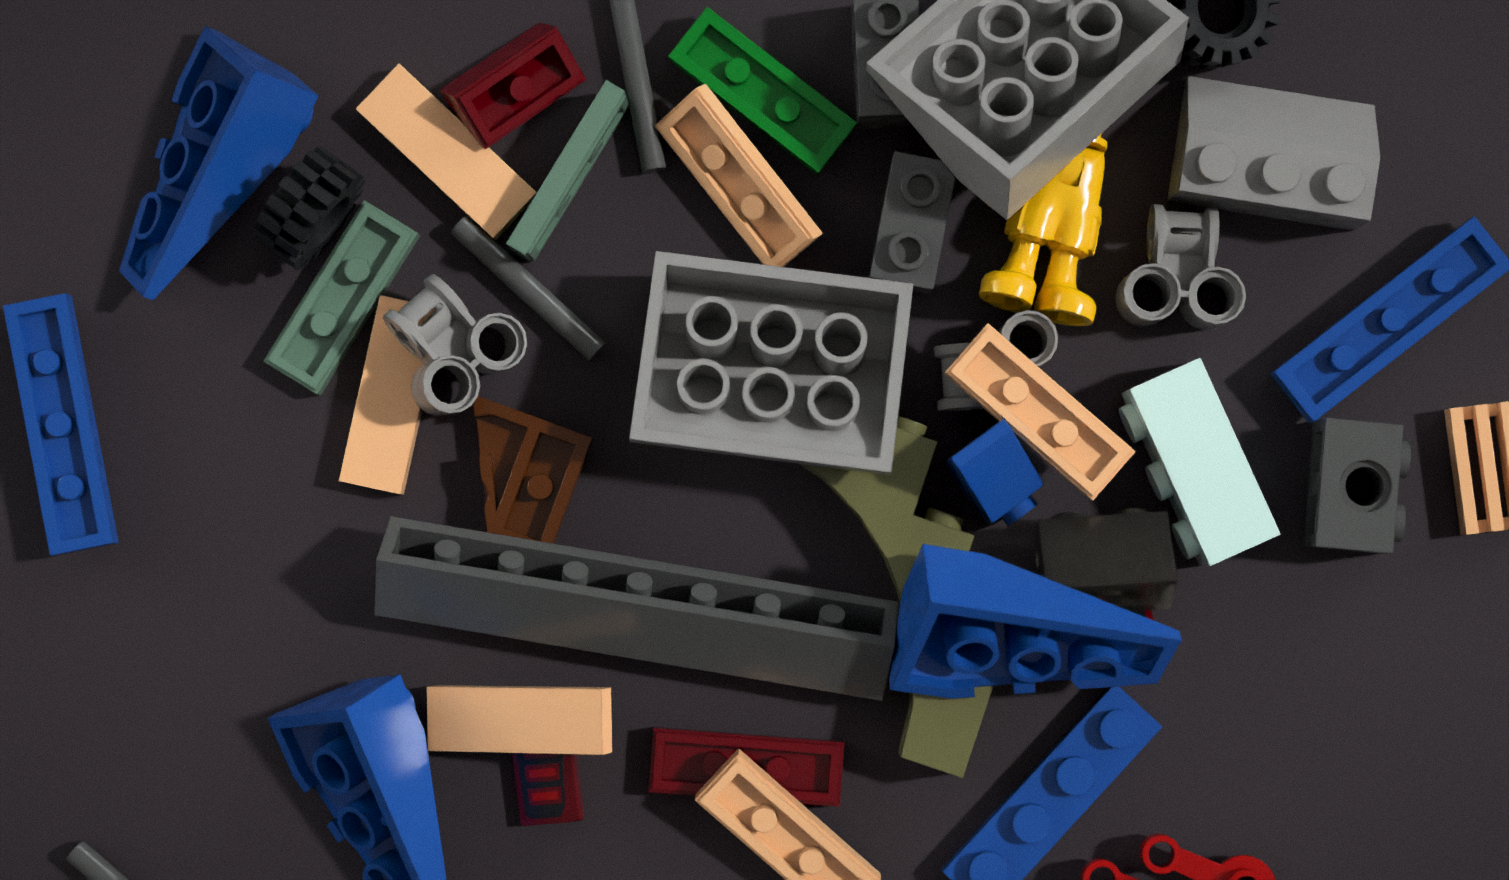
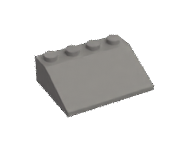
[866,0,1189,220]
[629,251,913,475]

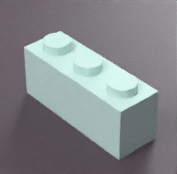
[1119,358,1281,566]

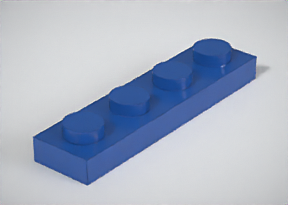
[1269,216,1509,423]
[3,293,119,556]
[941,686,1163,880]

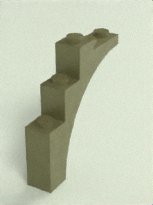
[800,416,993,778]

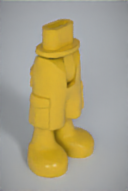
[979,134,1107,326]

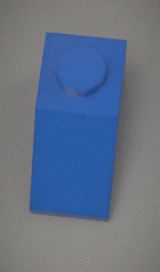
[942,419,1044,526]

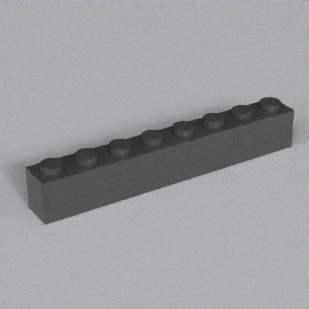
[374,516,899,701]

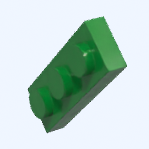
[668,7,857,176]

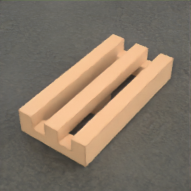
[1444,401,1509,535]

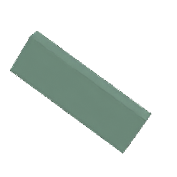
[506,80,629,263]
[264,200,420,396]

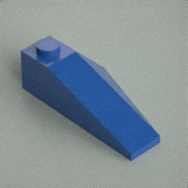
[119,26,319,300]
[889,544,1182,699]
[267,674,447,880]

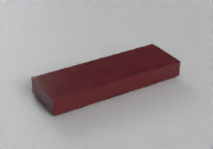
[648,727,844,807]

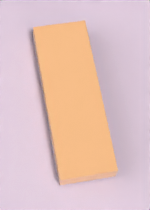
[356,64,537,241]
[655,83,823,267]
[339,295,435,495]
[944,324,1136,501]
[427,685,612,755]
[695,748,881,880]

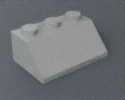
[1167,76,1380,231]

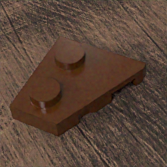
[473,396,593,544]

